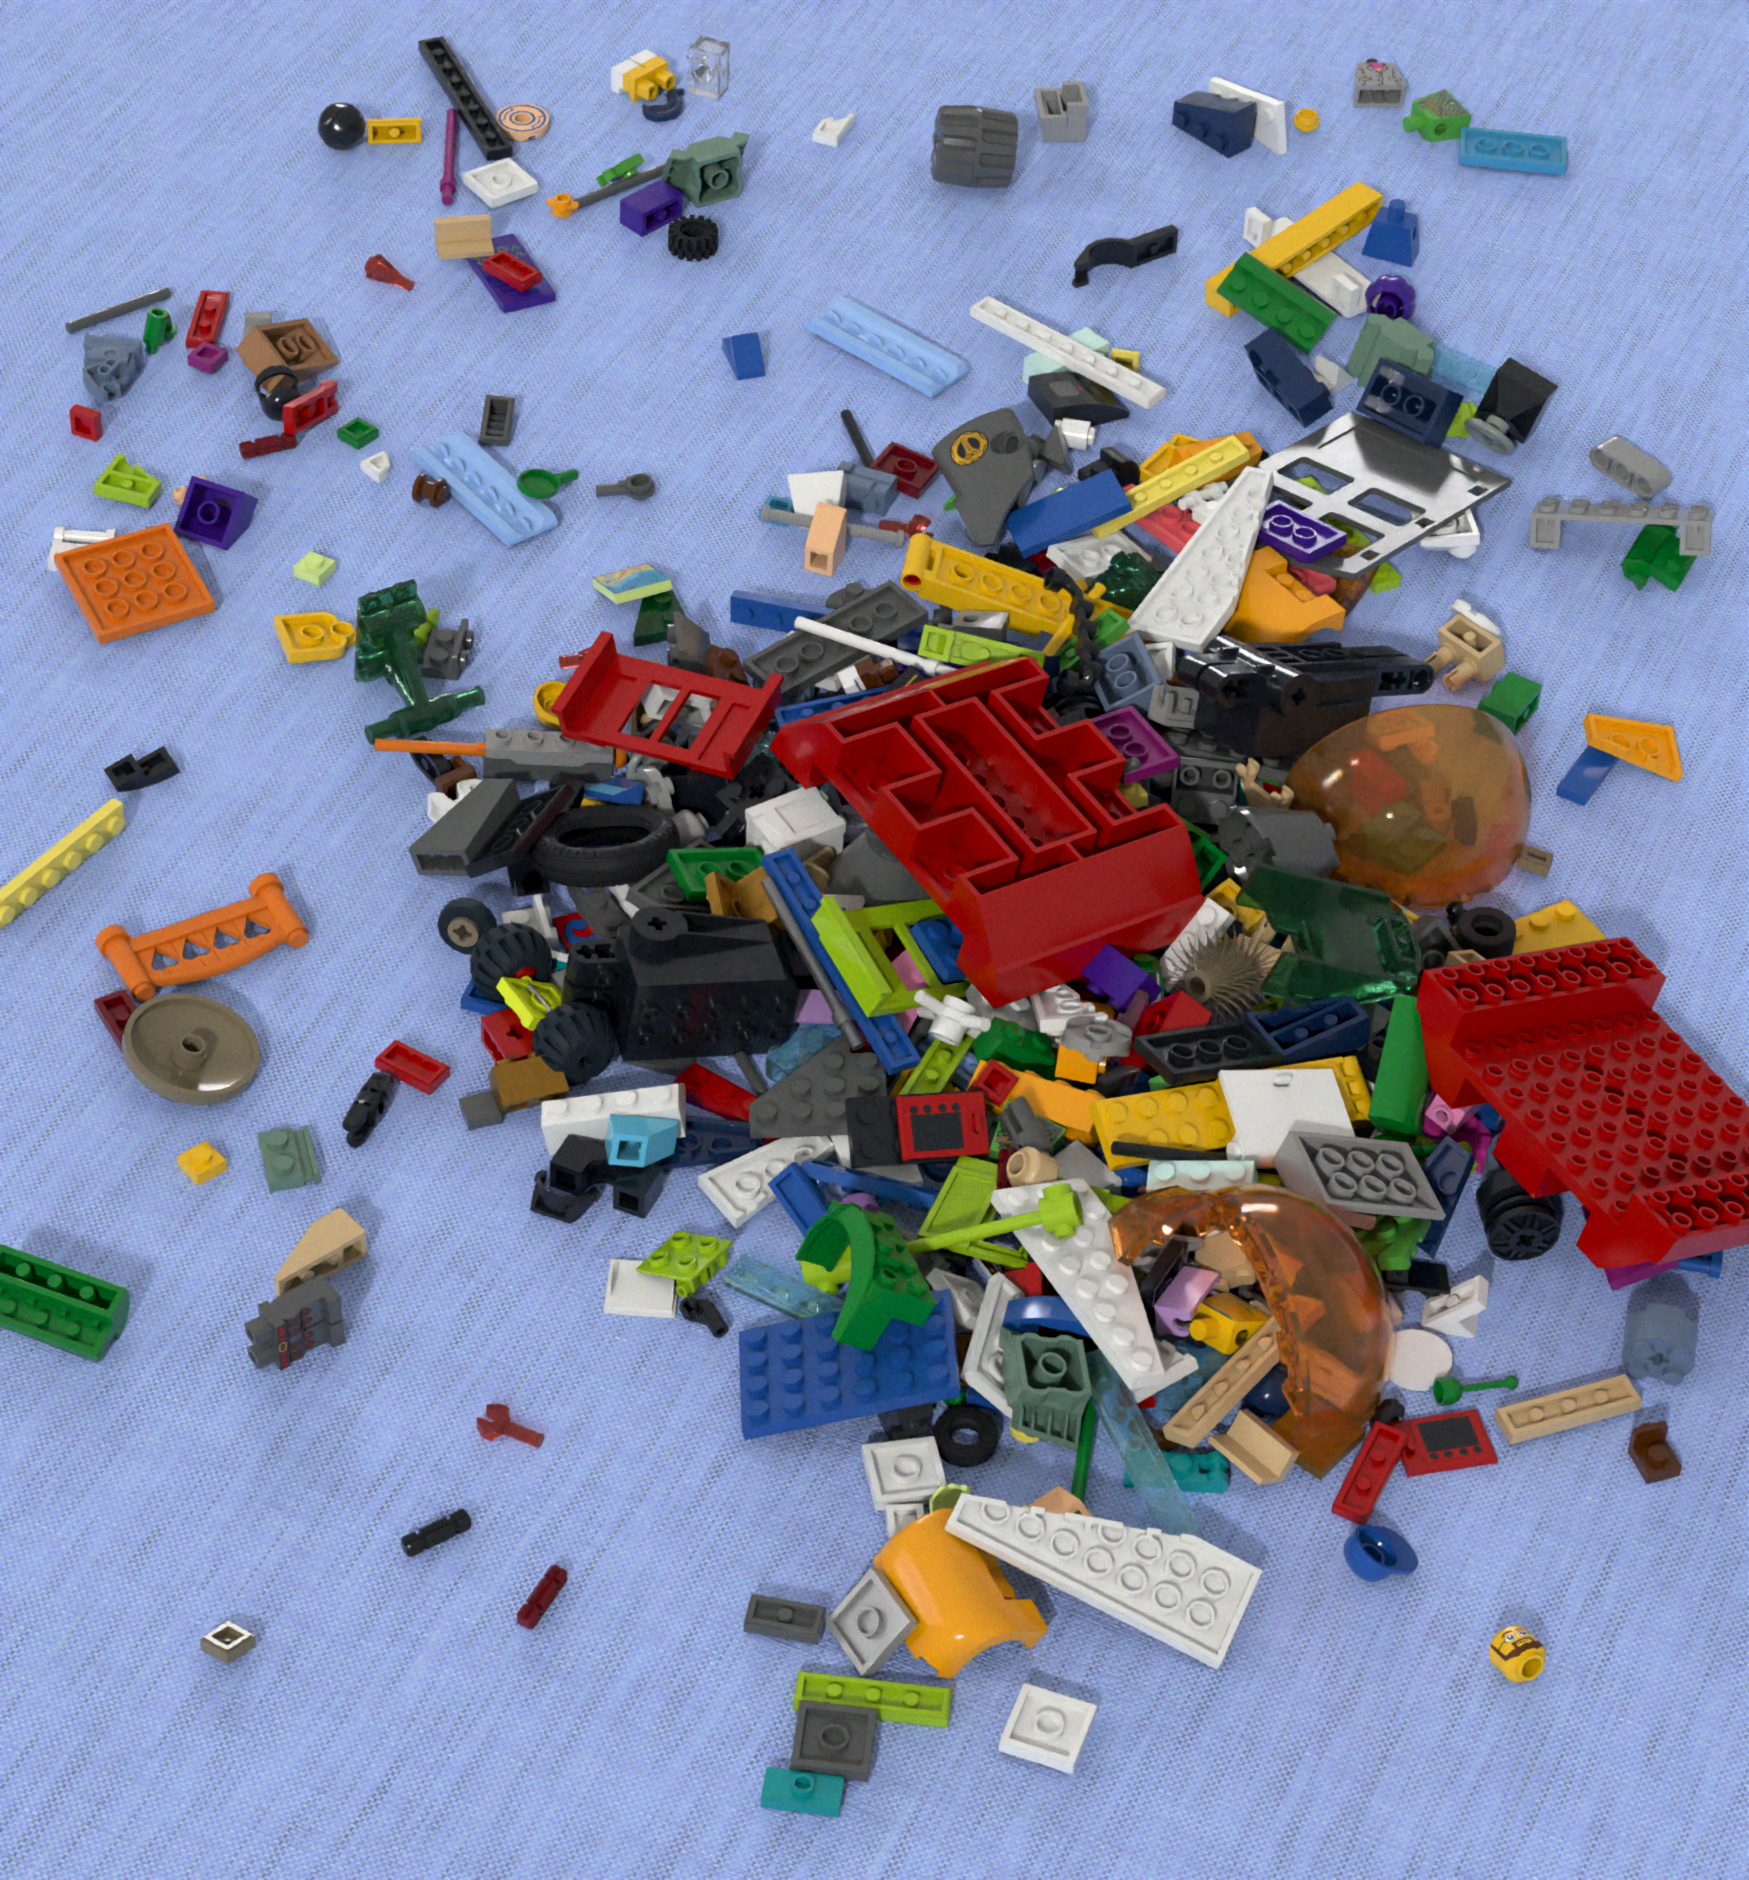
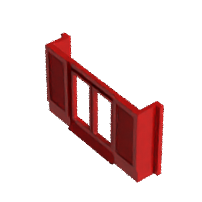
[550,631,784,780]

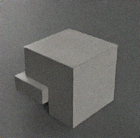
[1034,82,1089,142]

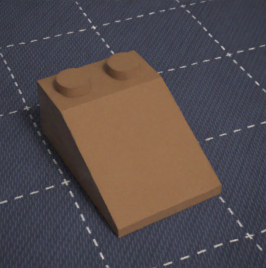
[235,318,340,393]

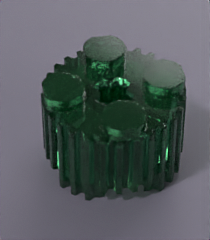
[1091,551,1162,611]

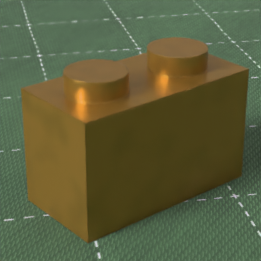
[487,1052,569,1114]

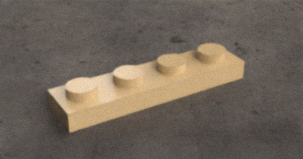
[1494,1374,1642,1445]

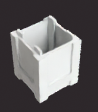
[744,786,848,862]

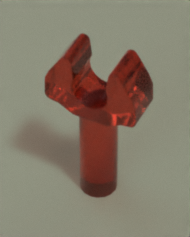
[879,514,934,538]
[476,1404,544,1448]

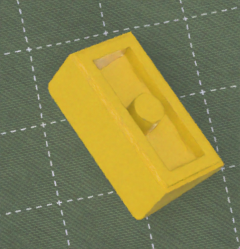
[367,118,422,144]

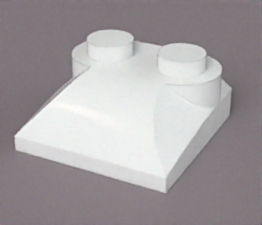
[1410,508,1480,559]

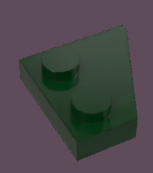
[633,590,685,647]

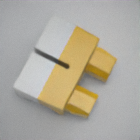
[611,49,675,103]

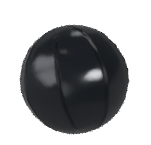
[317,102,366,150]

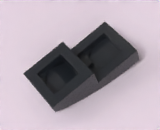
[103,746,180,792]

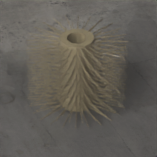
[1161,924,1284,1025]

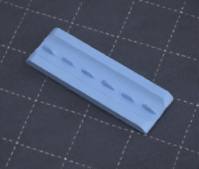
[803,297,969,398]
[409,431,558,547]

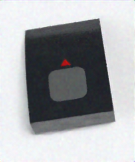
[1027,372,1129,427]

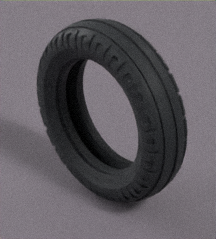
[530,803,680,888]

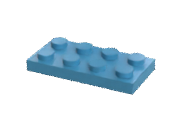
[1458,126,1567,176]

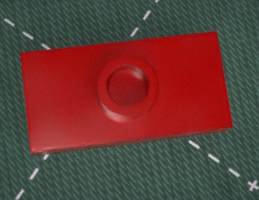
[483,250,542,292]
[375,1039,450,1095]

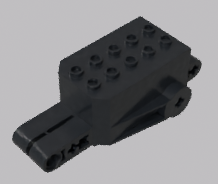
[1177,635,1435,758]
[561,906,837,1061]

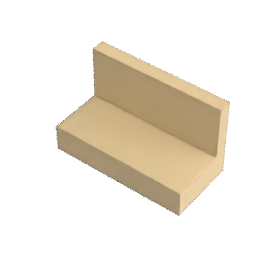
[434,214,494,260]
[1207,1409,1300,1485]

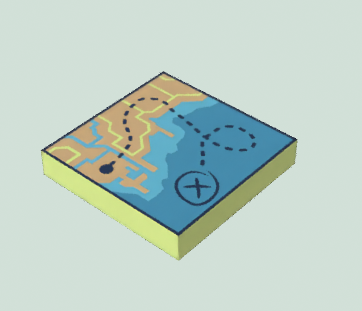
[592,563,672,605]

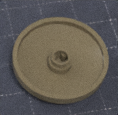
[122,994,260,1105]

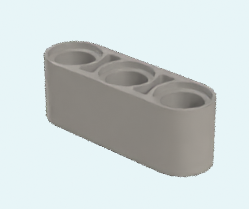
[1589,436,1671,499]

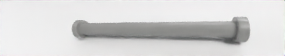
[761,504,904,548]

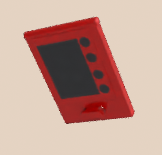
[896,1092,990,1162]
[1388,1409,1498,1477]

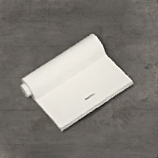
[1218,1069,1356,1169]

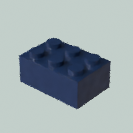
[1356,357,1464,449]

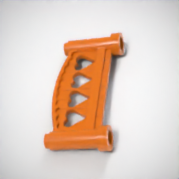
[95,873,309,1002]

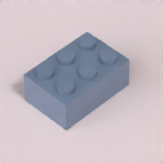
[1094,631,1165,723]

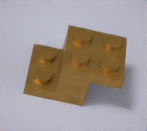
[704,866,787,931]

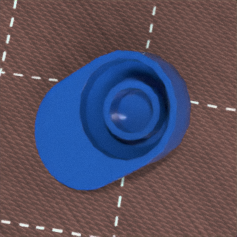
[1343,1525,1418,1582]

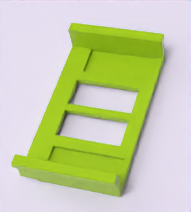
[811,896,972,1018]
[917,1156,1165,1290]

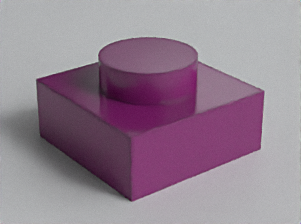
[187,341,228,374]

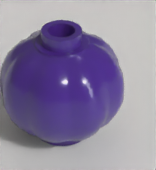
[1364,275,1416,321]

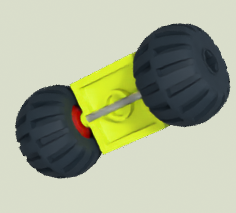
[470,923,615,1085]

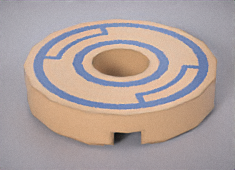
[496,103,549,141]

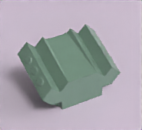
[660,132,749,208]
[1345,313,1435,389]
[998,1326,1092,1450]

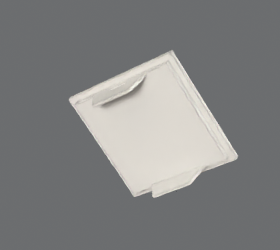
[603,1259,678,1319]

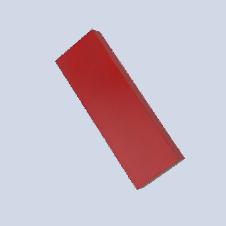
[186,290,230,349]
[1331,1420,1410,1525]

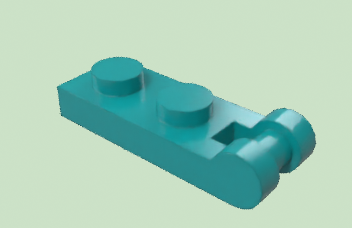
[1124,1449,1228,1493]

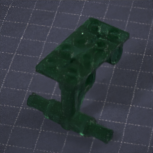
[354,579,486,745]

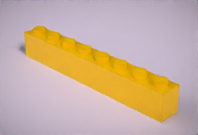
[1206,181,1383,318]

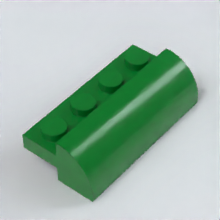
[1216,252,1338,355]
[1368,995,1429,1145]
[0,1244,130,1362]

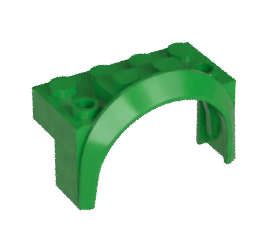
[795,1200,937,1351]

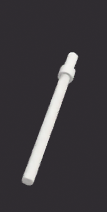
[794,616,958,677]

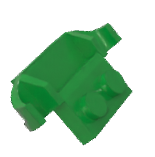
[1620,524,1697,592]

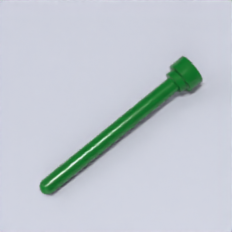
[1071,1365,1110,1504]

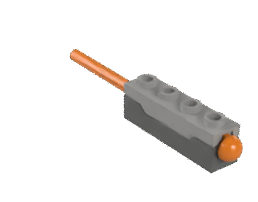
[374,728,627,783]

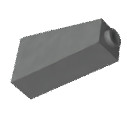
[408,778,521,876]

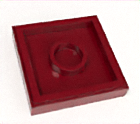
[868,442,942,499]

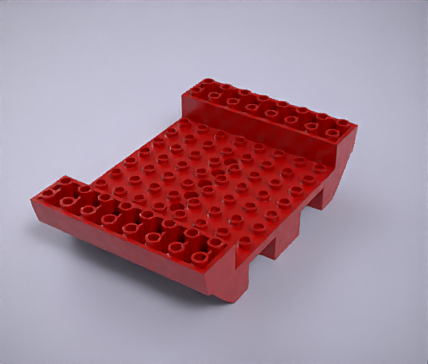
[769,657,1205,1009]
[1416,936,1749,1268]

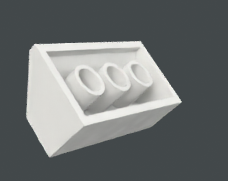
[541,1083,686,1155]

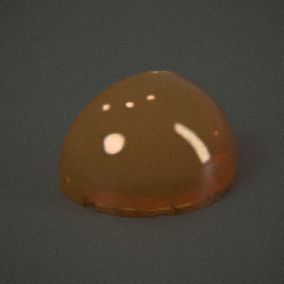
[1280,704,1532,908]
[1175,1183,1394,1454]

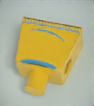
[1189,1292,1272,1355]

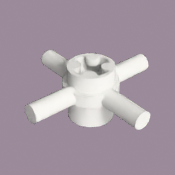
[914,990,991,1047]

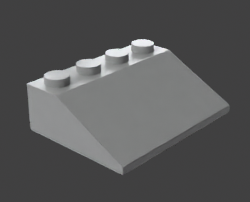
[1272,1130,1446,1220]

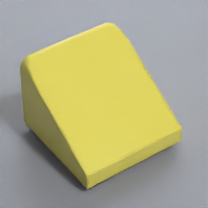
[1110,348,1140,374]

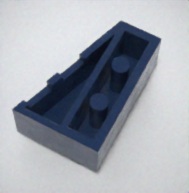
[1172,90,1256,158]
[1244,327,1333,428]
[1245,995,1369,1066]

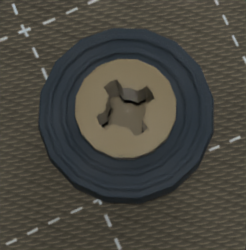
[437,897,498,955]

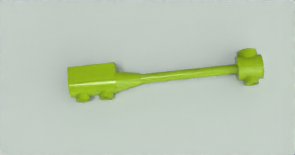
[798,1184,1084,1296]

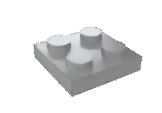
[824,1567,919,1678]

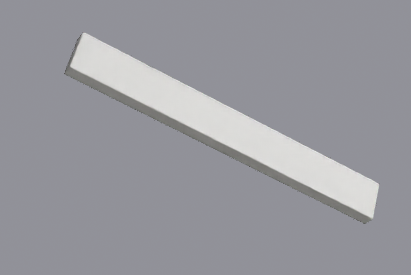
[969,296,1166,409]

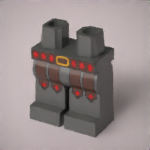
[244,1274,345,1371]

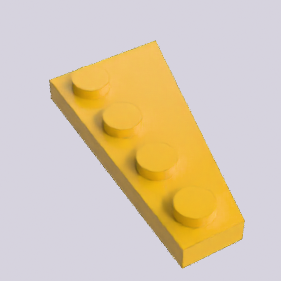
[1512,899,1607,955]

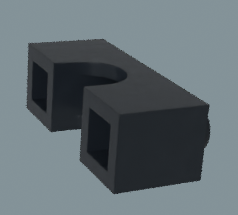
[550,1135,663,1219]

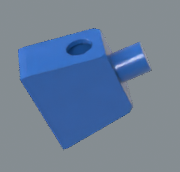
[1362,199,1420,267]

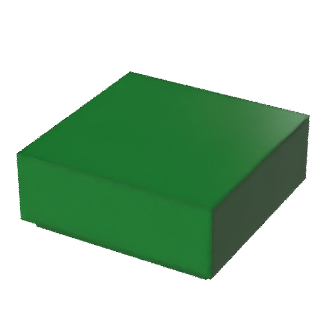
[337,417,379,450]

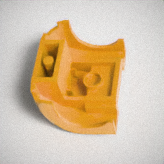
[1222,546,1346,643]
[873,1508,1049,1679]

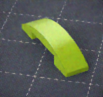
[917,624,1046,669]

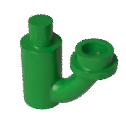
[143,307,178,354]

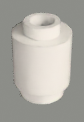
[1054,418,1096,450]

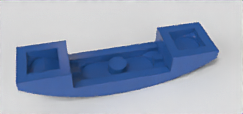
[1002,1296,1090,1337]

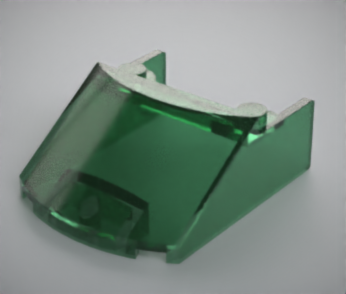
[1235,863,1422,1005]

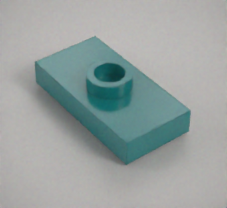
[760,1767,844,1817]

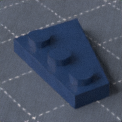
[653,1115,759,1170]
[1416,1135,1476,1259]

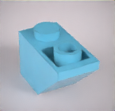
[604,1114,679,1167]

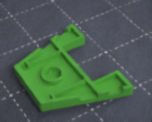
[1314,1214,1432,1271]

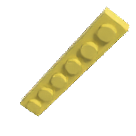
[1090,435,1250,540]
[0,798,125,929]

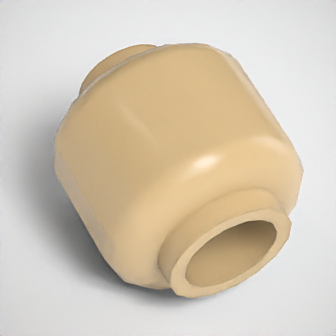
[1006,1146,1059,1187]

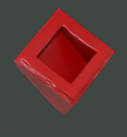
[967,1058,1019,1107]

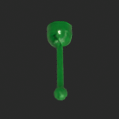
[1433,1375,1519,1406]

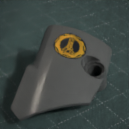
[932,408,1039,547]

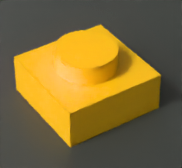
[177,1141,227,1185]

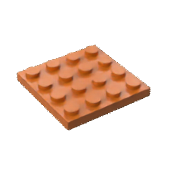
[54,522,215,645]

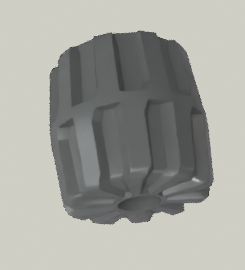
[931,105,1018,188]

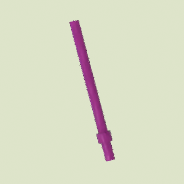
[440,108,457,205]

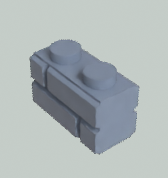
[837,461,898,516]

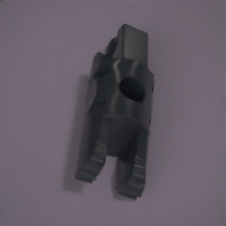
[342,1073,395,1148]

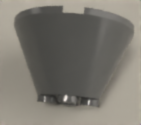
[1218,805,1340,928]
[824,825,932,941]

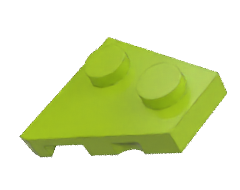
[93,453,162,508]

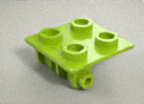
[636,1231,734,1298]

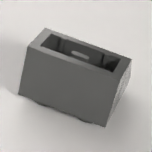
[667,611,711,676]
[1170,757,1239,825]

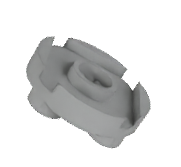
[631,765,676,817]
[1062,1016,1132,1062]

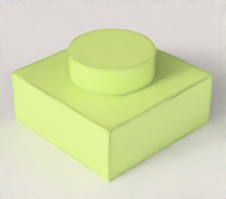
[293,551,336,586]

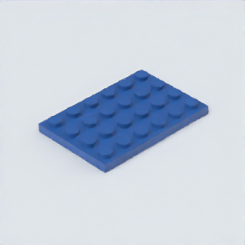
[739,1288,961,1440]

